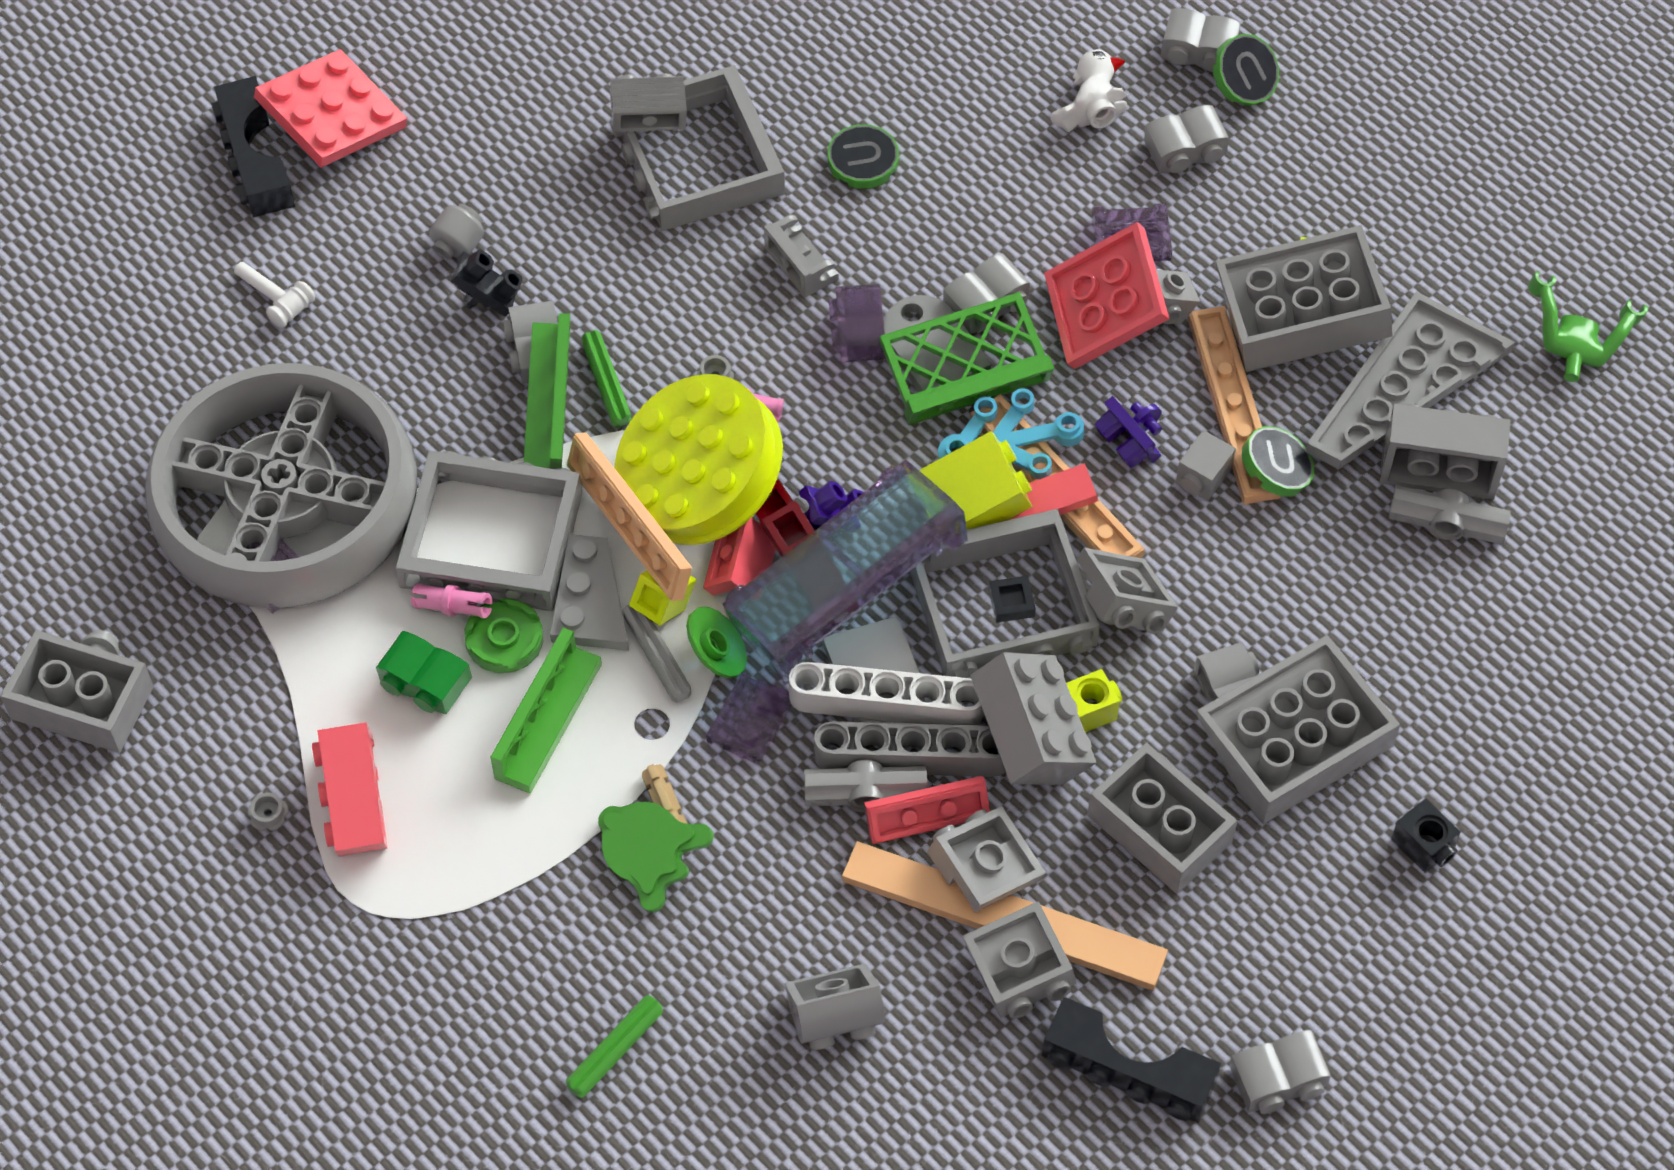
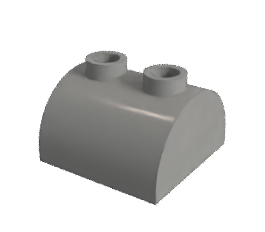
[784,964,885,1050]

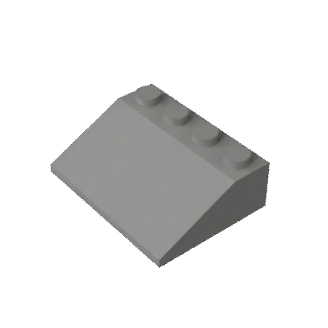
[1216,225,1393,372]
[1196,635,1400,824]

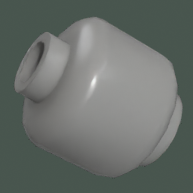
[429,204,484,260]

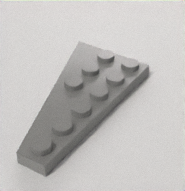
[1305,291,1515,470]

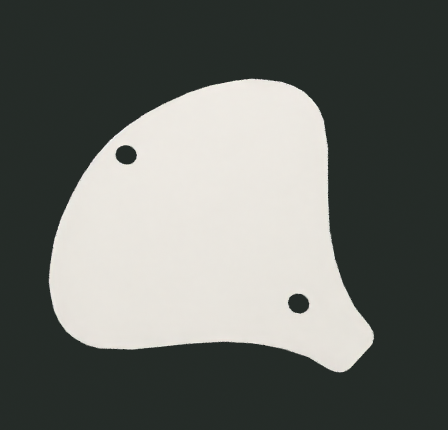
[197,430,733,919]

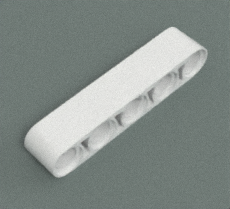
[789,662,984,725]

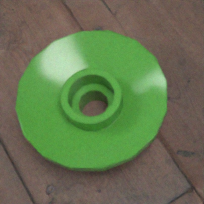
[686,607,747,678]

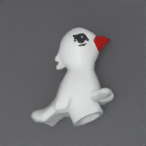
[1051,49,1127,132]

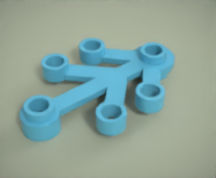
[938,388,1084,479]

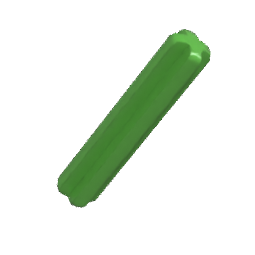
[582,330,631,428]
[566,995,663,1098]

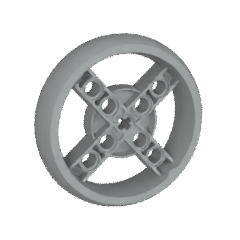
[145,363,417,608]

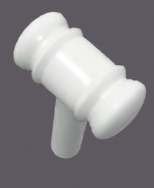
[234,262,315,328]

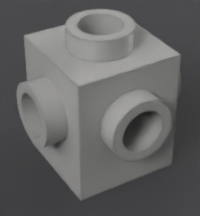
[1156,269,1200,325]

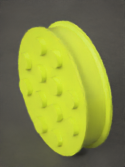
[614,374,783,545]

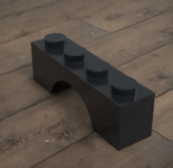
[211,76,295,218]
[1042,997,1222,1123]

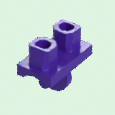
[1094,396,1162,468]
[798,481,870,538]

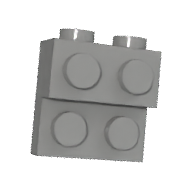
[1076,548,1178,634]
[927,806,1046,912]
[963,901,1077,1018]

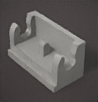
[764,215,839,298]

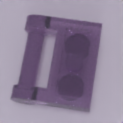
[1092,203,1172,261]

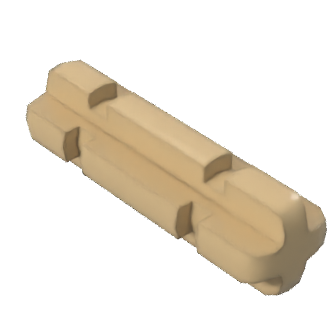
[642,764,688,824]

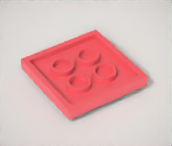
[254,49,407,168]
[1044,222,1169,369]

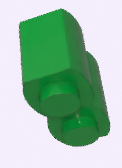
[376,631,472,714]

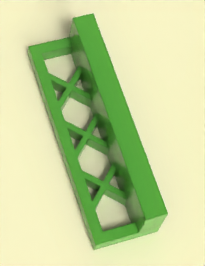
[524,313,570,469]
[490,627,602,794]

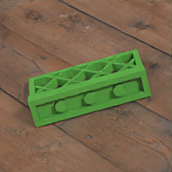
[879,292,1054,425]

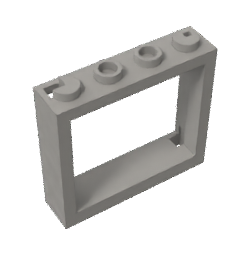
[610,65,785,231]
[396,450,583,611]
[907,509,1100,679]

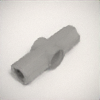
[1388,485,1511,545]
[804,760,927,813]

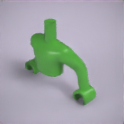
[1528,270,1648,382]

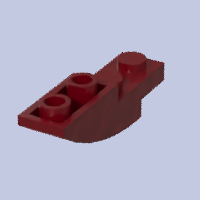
[754,479,859,628]

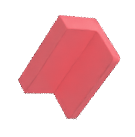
[703,517,776,604]

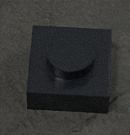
[988,575,1036,623]

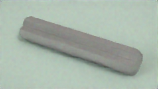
[623,605,691,703]

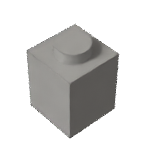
[1176,430,1236,501]

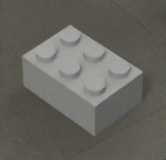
[1379,403,1511,500]
[0,630,154,753]
[970,652,1097,785]
[1087,742,1238,894]

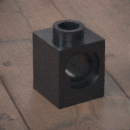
[1391,798,1461,873]

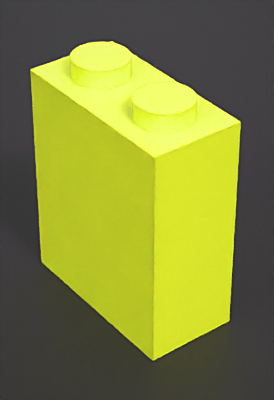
[911,431,1032,536]

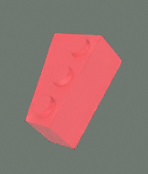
[312,722,388,856]

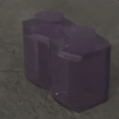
[828,284,886,362]

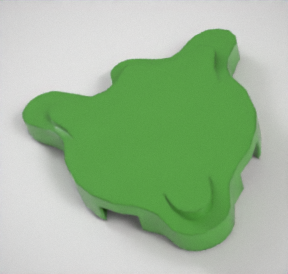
[598,802,714,913]

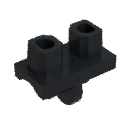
[451,249,523,317]

